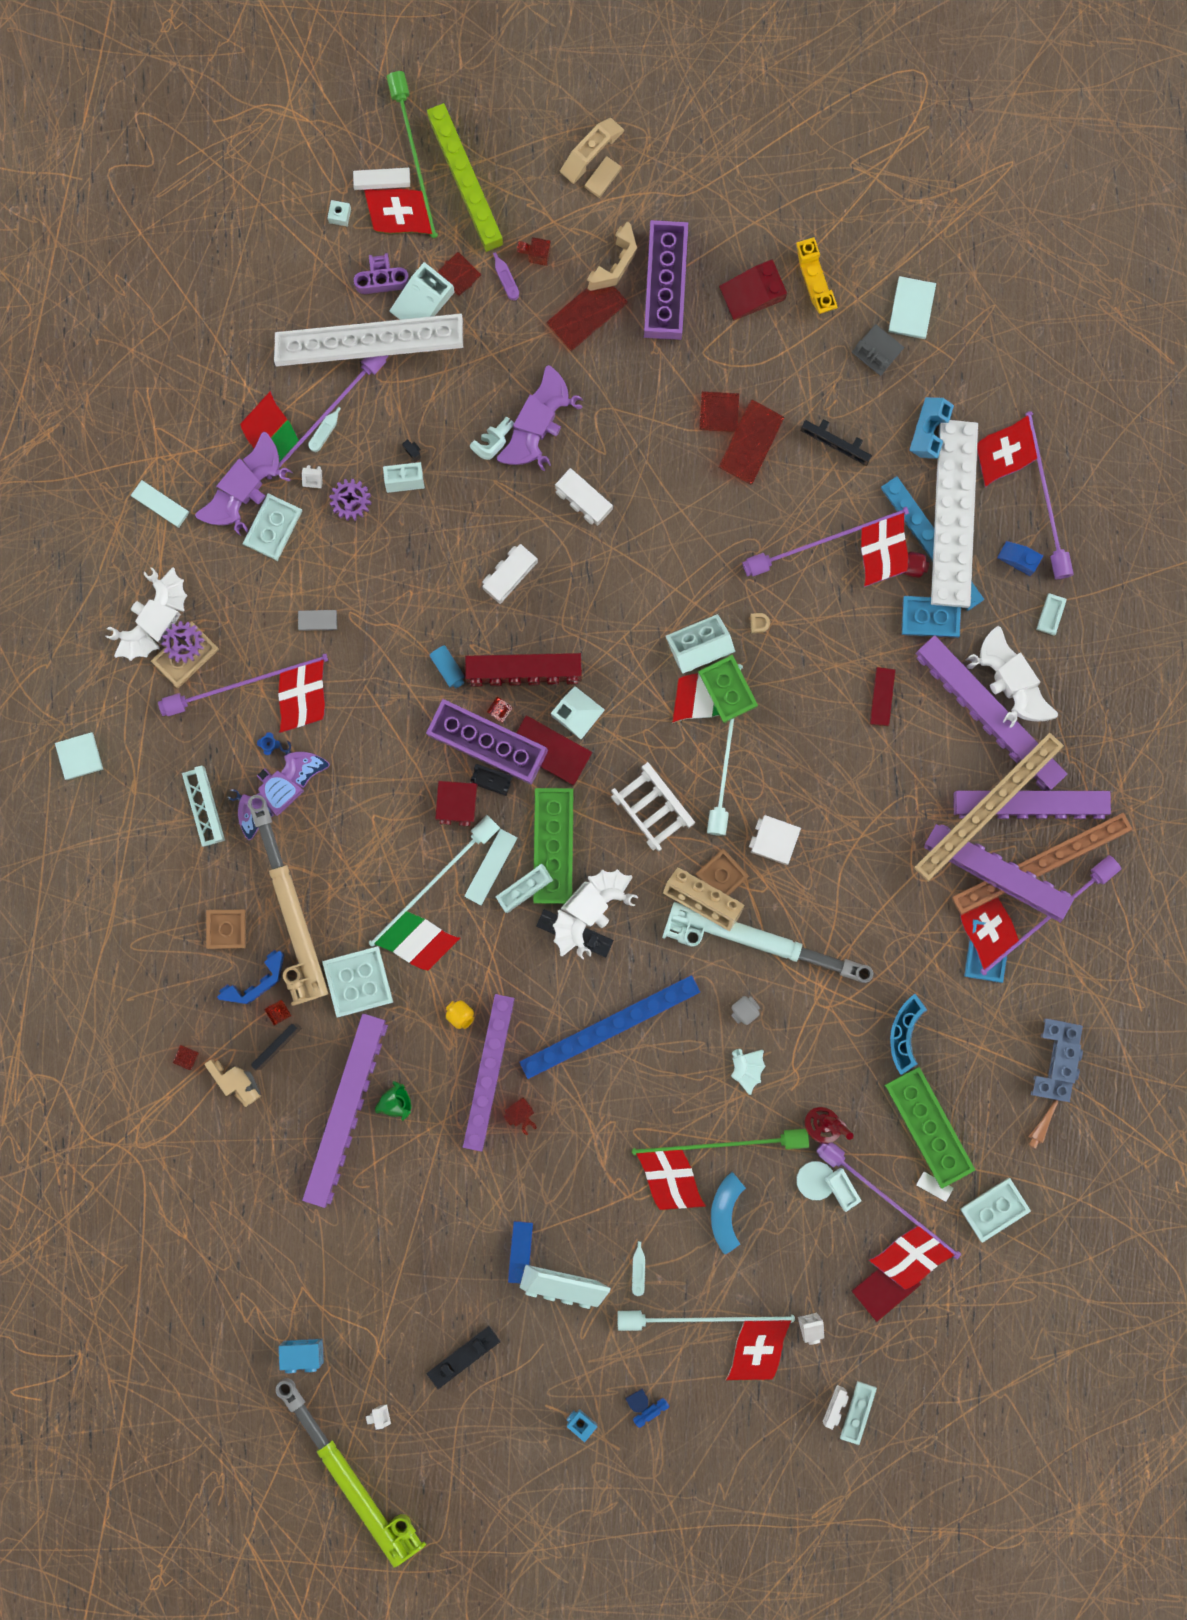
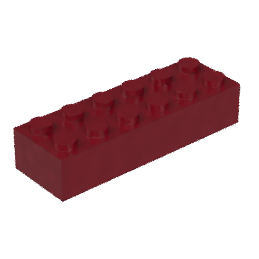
[465,653,582,687]

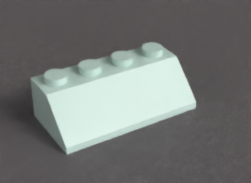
[520,1265,610,1309]

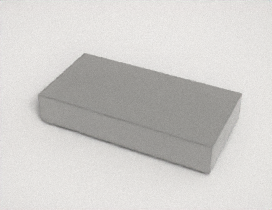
[298,610,337,631]

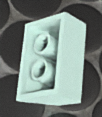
[666,614,735,673]

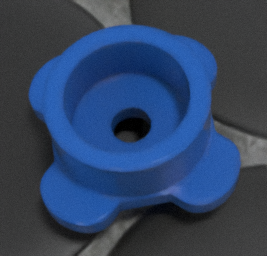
[257,732,280,755]

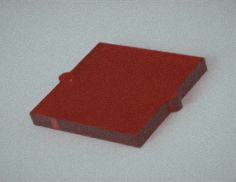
[437,252,481,296]

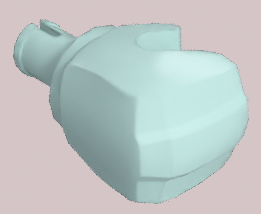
[470,417,514,460]

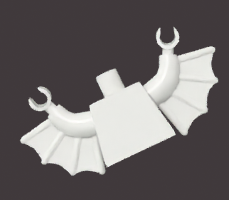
[106,567,187,661]
[553,869,638,959]

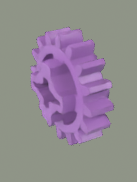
[330,479,371,521]
[162,621,205,663]

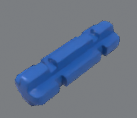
[633,1398,669,1428]

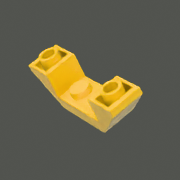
[796,237,838,314]

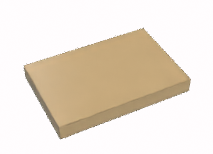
[151,622,219,688]

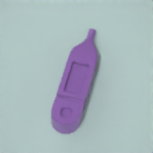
[493,252,519,301]

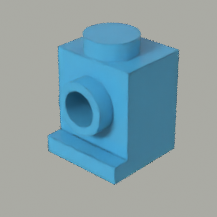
[566,1409,597,1442]

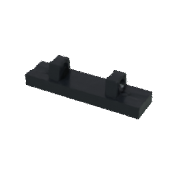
[800,419,872,466]
[536,909,614,958]
[426,1325,501,1389]

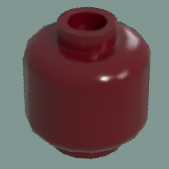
[903,551,930,578]

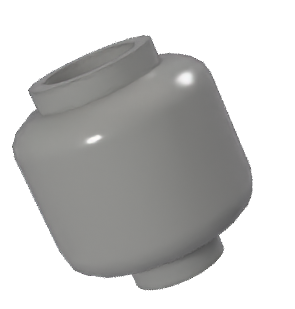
[731,996,760,1025]

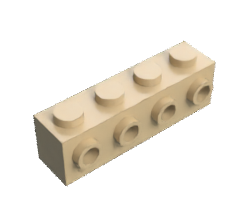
[663,867,744,931]

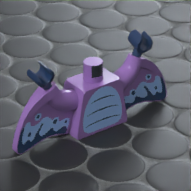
[227,740,330,840]

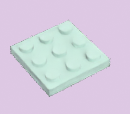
[322,946,393,1018]

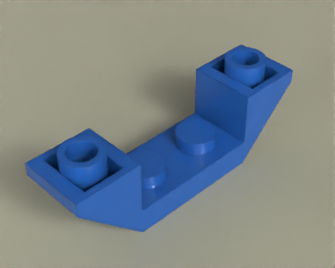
[217,950,284,1004]

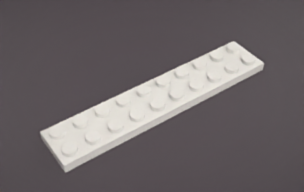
[274,314,463,366]
[931,420,978,608]

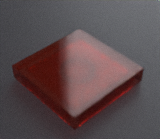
[699,391,739,432]

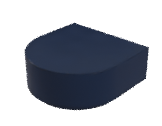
[625,1388,648,1413]

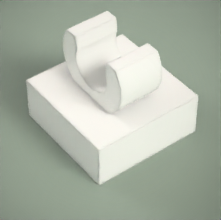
[302,465,323,488]
[366,1404,391,1429]

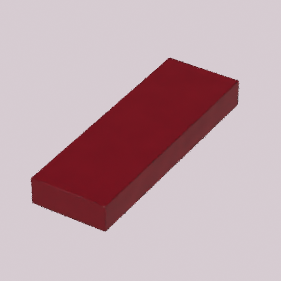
[870,667,896,726]

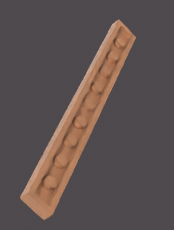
[952,813,1133,915]

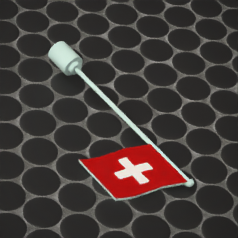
[617,1310,795,1380]

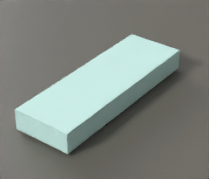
[131,480,189,528]
[496,864,553,913]
[840,1381,877,1445]

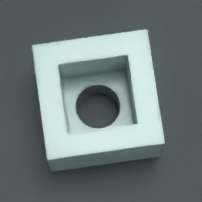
[328,200,351,227]

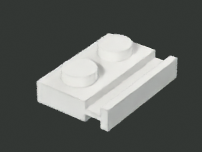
[823,1385,849,1430]

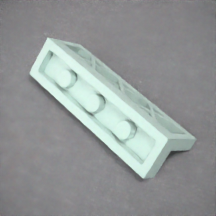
[182,766,225,847]

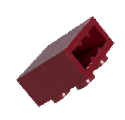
[435,781,478,826]

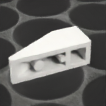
[798,1313,824,1345]

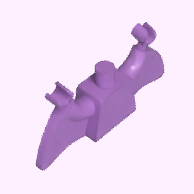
[497,365,583,471]
[195,432,293,536]

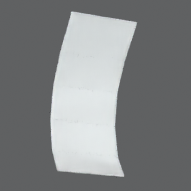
[917,1172,953,1201]

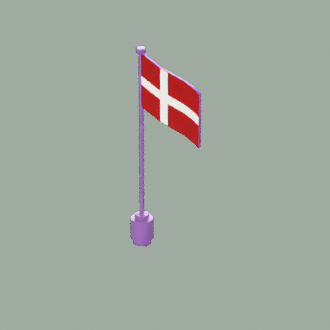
[742,507,909,587]
[158,654,328,733]
[816,1142,961,1290]

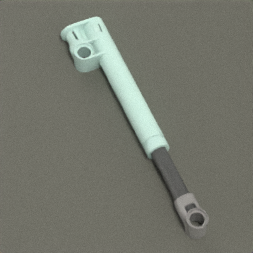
[662,902,873,983]

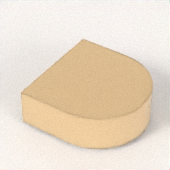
[750,613,770,634]

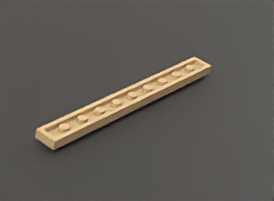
[914,733,1064,882]

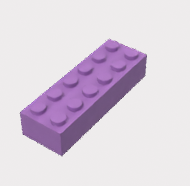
[644,220,688,340]
[426,699,548,785]

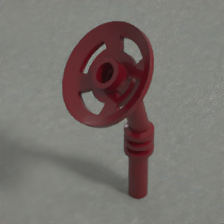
[805,1107,854,1144]

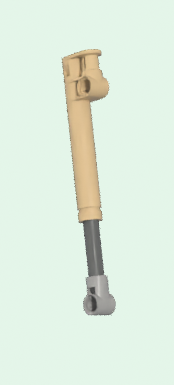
[248,795,329,1006]

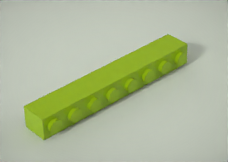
[427,103,503,252]

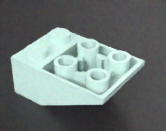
[390,262,454,320]

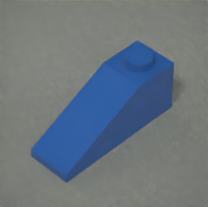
[508,1221,533,1284]

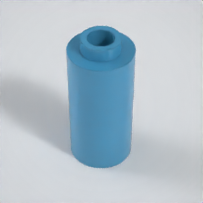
[429,645,466,689]

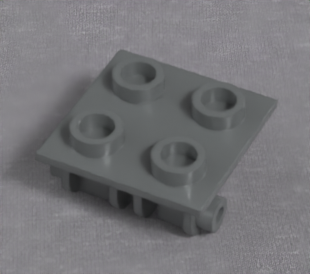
[851,324,905,376]

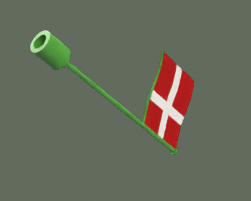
[632,1129,809,1210]

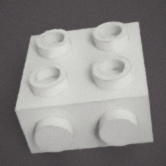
[749,815,801,865]

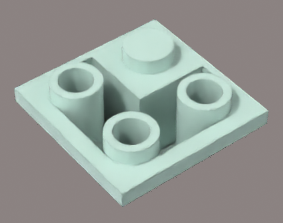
[551,687,605,739]

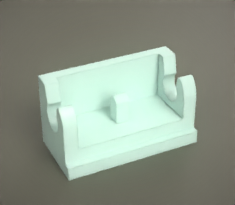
[383,462,424,493]

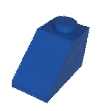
[997,541,1043,576]

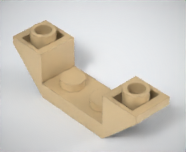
[560,118,624,184]
[587,222,637,291]

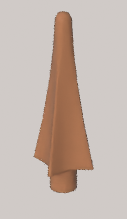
[1028,1100,1058,1149]

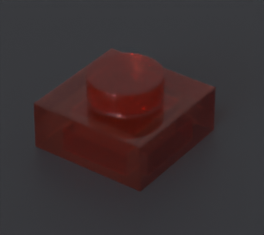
[487,697,513,723]
[264,999,292,1026]
[173,1045,199,1071]

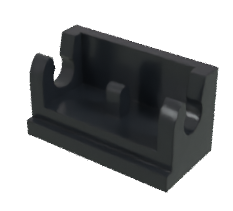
[470,764,513,796]

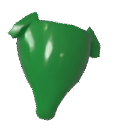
[375,1081,412,1121]

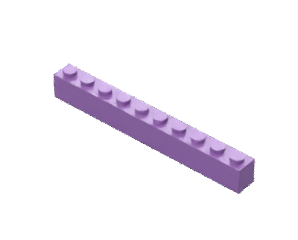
[915,635,1067,791]
[302,1014,388,1208]

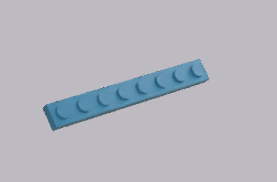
[881,476,984,611]

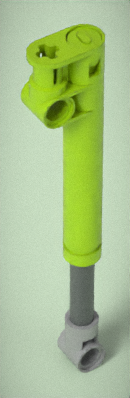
[276,1378,426,1568]

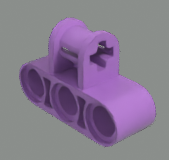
[354,253,409,294]

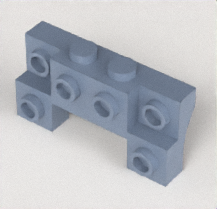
[1031,1019,1083,1102]

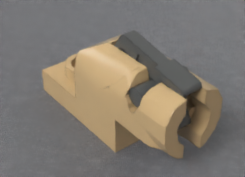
[204,1059,261,1107]

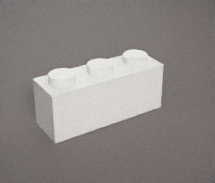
[555,468,613,526]
[482,544,538,604]

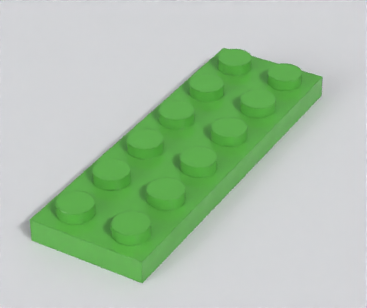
[533,788,573,904]
[885,1067,975,1189]

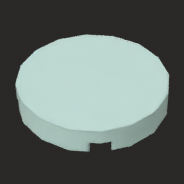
[797,1161,833,1200]

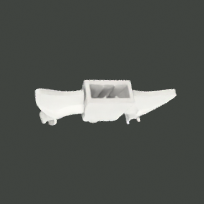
[966,626,1058,728]

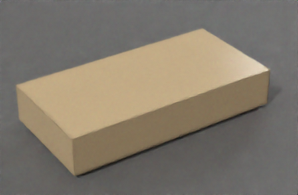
[584,156,622,198]

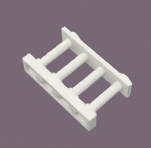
[611,762,695,852]

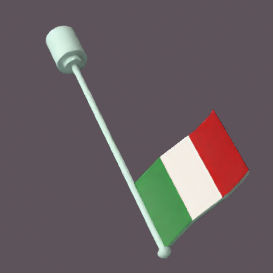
[672,664,743,836]
[369,815,500,971]

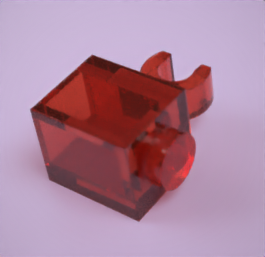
[517,237,551,266]
[504,1097,537,1136]

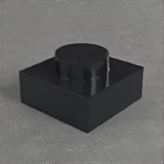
[402,439,421,462]

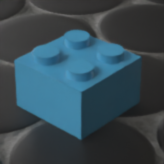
[279,1339,324,1373]

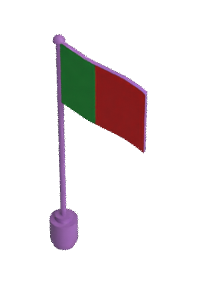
[240,355,388,479]

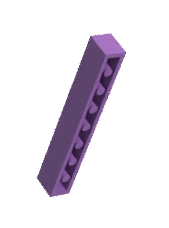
[954,791,1111,819]
[924,824,1074,923]
[463,994,515,1151]

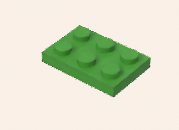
[698,655,758,723]

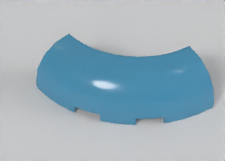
[890,994,927,1075]
[711,1172,746,1254]

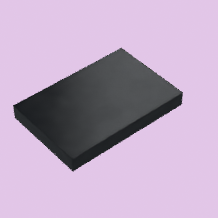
[251,1024,302,1070]

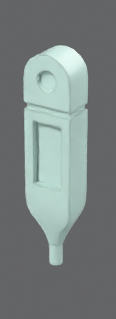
[309,407,341,452]
[632,1241,645,1296]

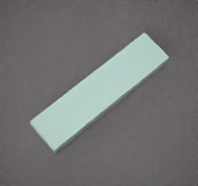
[464,829,518,906]

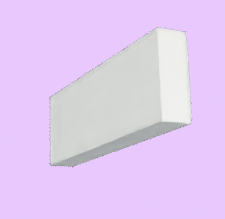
[353,168,410,190]

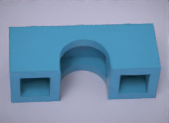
[909,397,954,459]

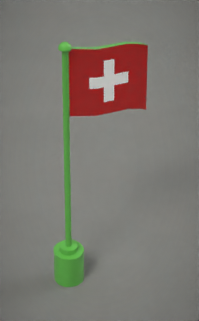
[364,71,438,238]

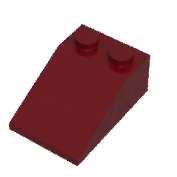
[719,259,787,321]

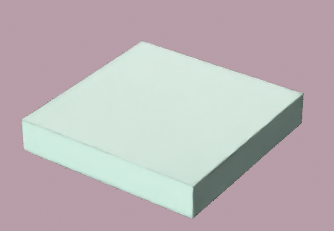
[55,732,103,780]

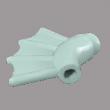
[731,1049,766,1095]

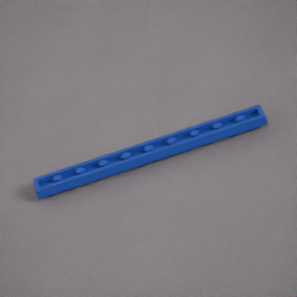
[520,975,700,1079]

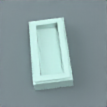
[1036,593,1067,636]
[825,1168,861,1212]

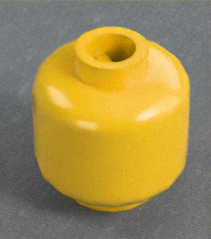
[446,1000,474,1029]

